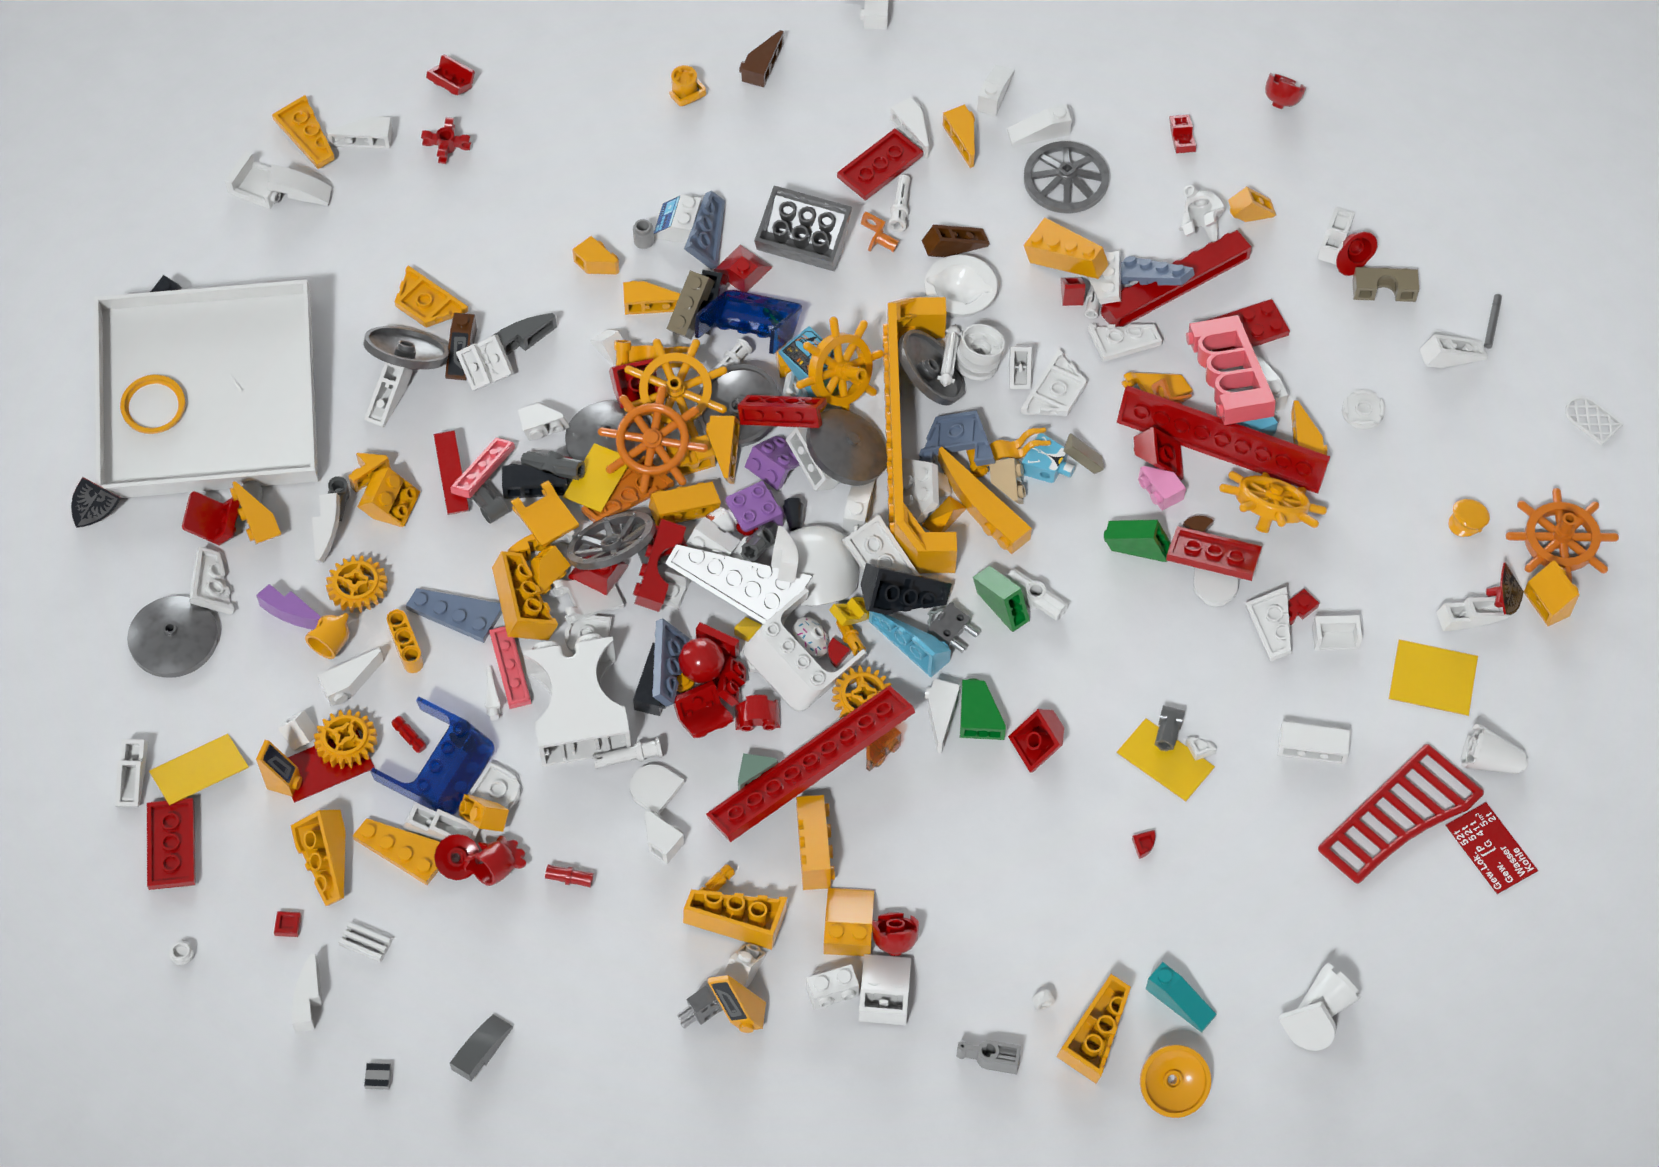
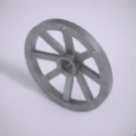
[1024,141,1109,213]
[566,512,656,570]

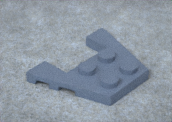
[919,410,996,466]

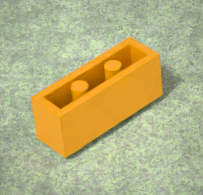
[649,482,721,526]

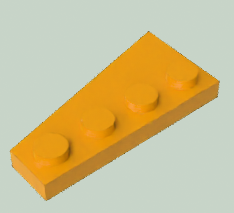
[272,95,335,169]
[352,818,440,885]

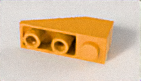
[230,481,281,545]

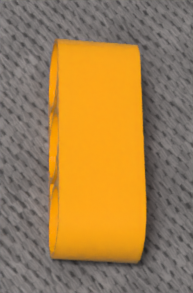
[387,609,423,673]

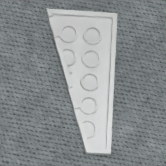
[665,544,813,625]

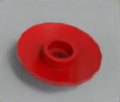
[434,834,480,880]

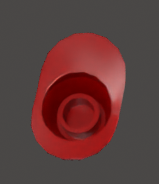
[1336,232,1378,276]

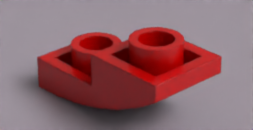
[717,656,746,707]

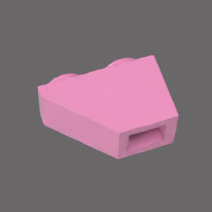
[1138,466,1186,511]

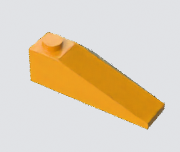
[290,810,346,906]

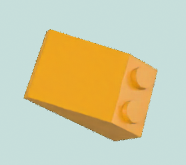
[824,888,874,956]

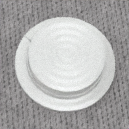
[924,255,997,317]

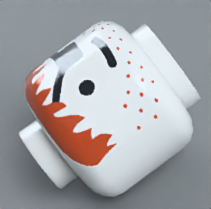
[706,507,737,534]

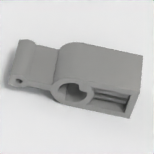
[956,1040,1021,1075]

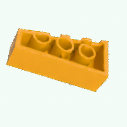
[1023,217,1109,279]
[492,551,558,640]
[796,795,835,890]
[683,889,788,950]
[1056,974,1131,1084]

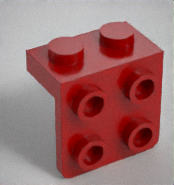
[182,491,240,546]
[673,681,734,738]

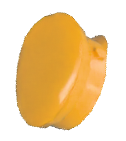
[1448,499,1490,537]

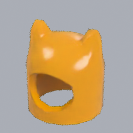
[305,613,350,659]

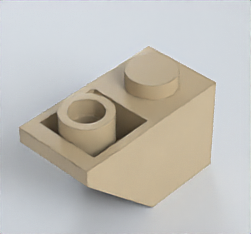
[989,458,1026,504]

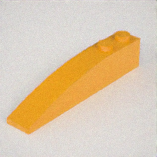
[938,446,1032,554]

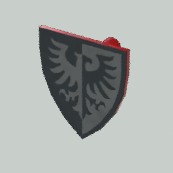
[71,477,121,528]
[1486,562,1524,615]

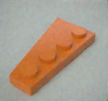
[581,456,674,523]

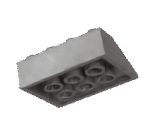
[754,185,852,272]

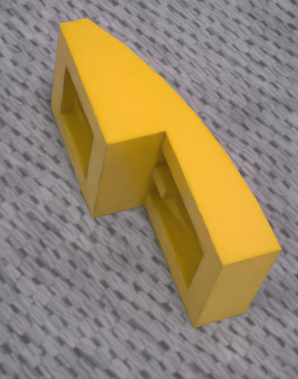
[829,597,869,626]

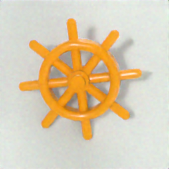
[796,316,884,412]
[624,338,728,438]
[1219,471,1327,533]

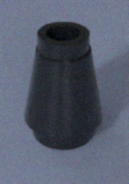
[782,498,804,531]

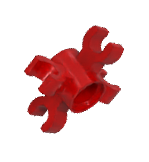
[421,117,471,164]

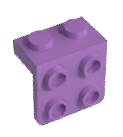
[744,436,800,490]
[725,481,785,532]

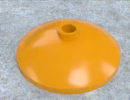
[120,375,186,434]
[1140,1045,1211,1118]

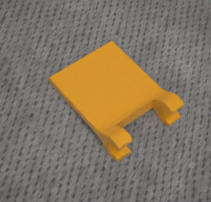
[511,481,579,547]

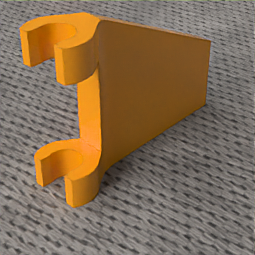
[1121,372,1193,398]

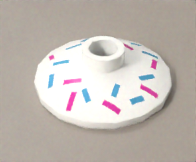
[793,617,829,658]

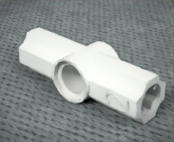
[1006,569,1068,621]

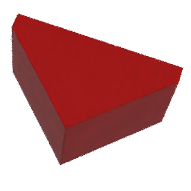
[1061,277,1085,306]

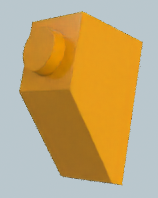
[1228,187,1276,222]

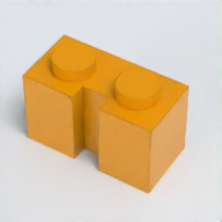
[666,434,715,476]

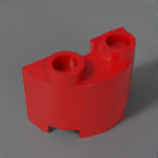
[734,695,781,731]

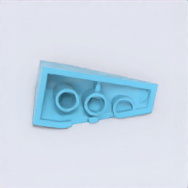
[869,611,951,677]

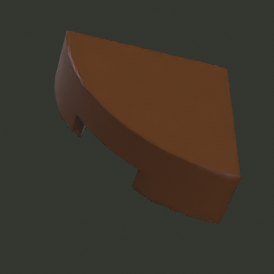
[1183,516,1214,532]

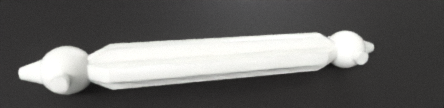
[937,325,962,387]

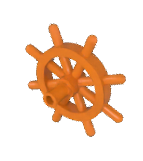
[598,386,708,494]
[1506,488,1619,583]

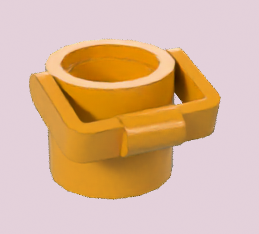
[669,65,707,106]

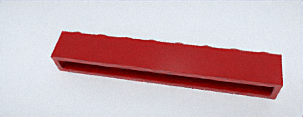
[1101,230,1252,327]

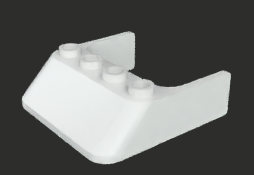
[743,588,866,711]

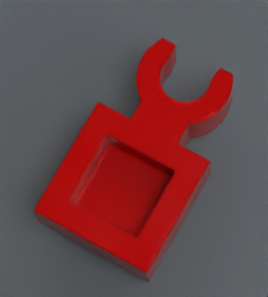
[1288,589,1320,625]

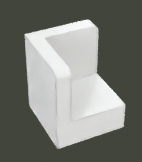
[278,710,318,750]

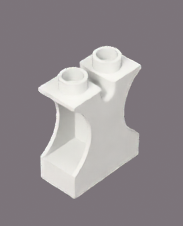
[523,634,631,767]

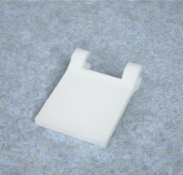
[553,580,624,624]

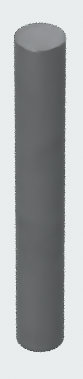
[1484,294,1502,349]

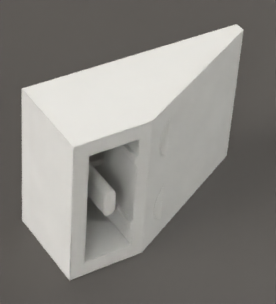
[859,954,911,1025]

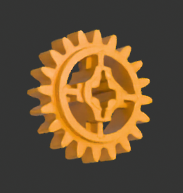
[326,555,388,613]
[831,666,892,718]
[314,709,377,769]

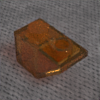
[866,727,901,772]

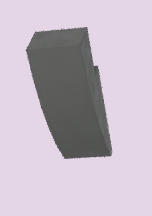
[492,313,557,355]
[450,1014,513,1081]

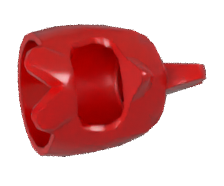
[463,836,526,886]

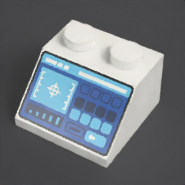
[654,194,702,244]

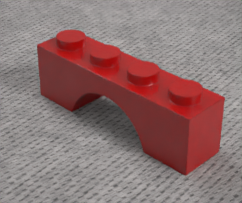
[633,519,686,612]

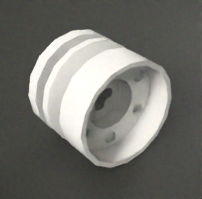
[955,324,1005,381]

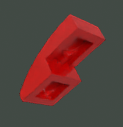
[1169,114,1196,153]

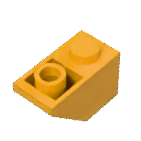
[572,236,619,275]
[530,545,571,595]
[459,794,509,832]

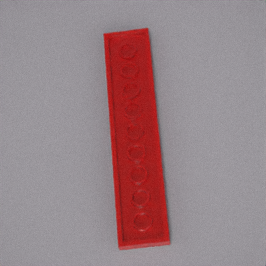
[1116,385,1330,494]
[706,685,915,843]

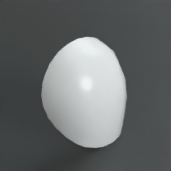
[789,526,859,606]

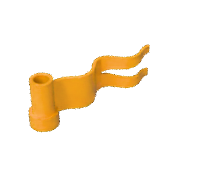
[614,340,691,368]
[966,427,1051,478]

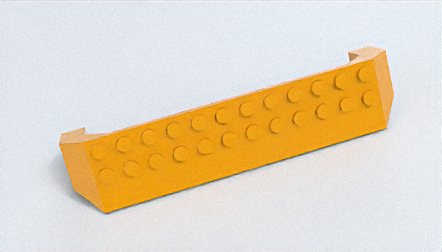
[883,297,957,574]

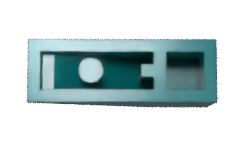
[1146,962,1217,1033]

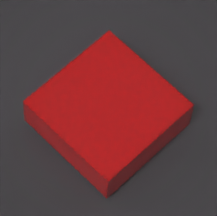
[274,911,301,937]

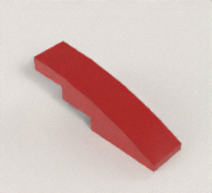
[433,430,469,515]

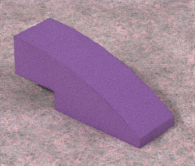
[256,584,321,630]

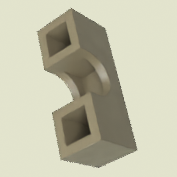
[1352,267,1419,302]
[666,270,714,340]

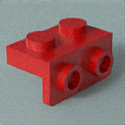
[426,54,475,96]

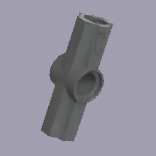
[521,451,585,480]
[740,522,778,562]

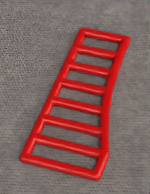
[1318,744,1484,884]

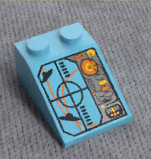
[778,326,847,398]

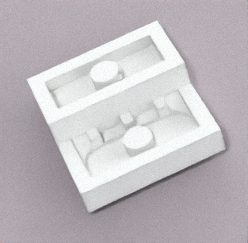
[456,335,514,391]

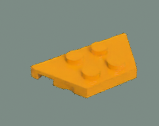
[394,265,468,328]

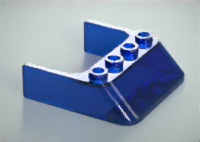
[695,290,802,354]
[370,696,495,815]

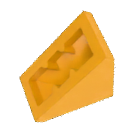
[922,496,966,532]

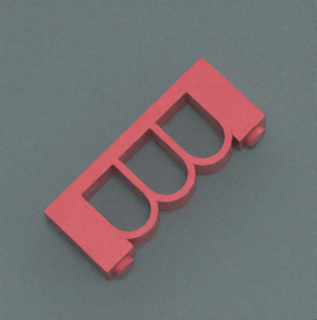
[1186,315,1276,425]

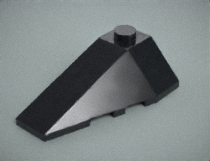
[860,563,952,615]

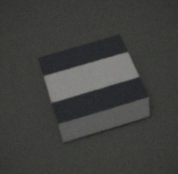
[364,1063,392,1090]

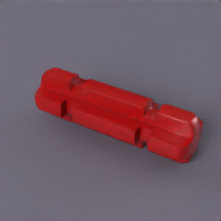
[391,716,426,753]

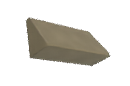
[1063,433,1104,474]

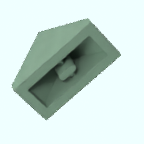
[738,753,778,791]

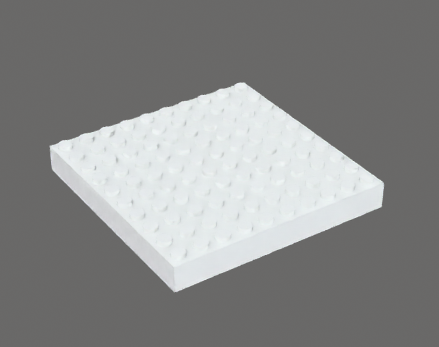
[94,280,318,498]

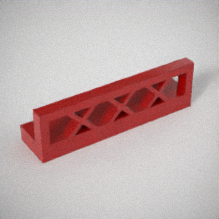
[737,395,827,428]

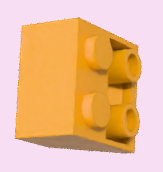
[357,467,421,527]
[1524,560,1580,626]

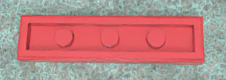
[450,437,515,499]
[489,626,531,709]

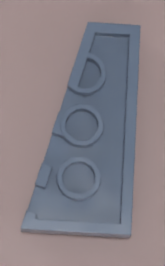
[684,190,725,269]
[1121,256,1195,285]
[406,588,502,643]
[652,618,690,707]

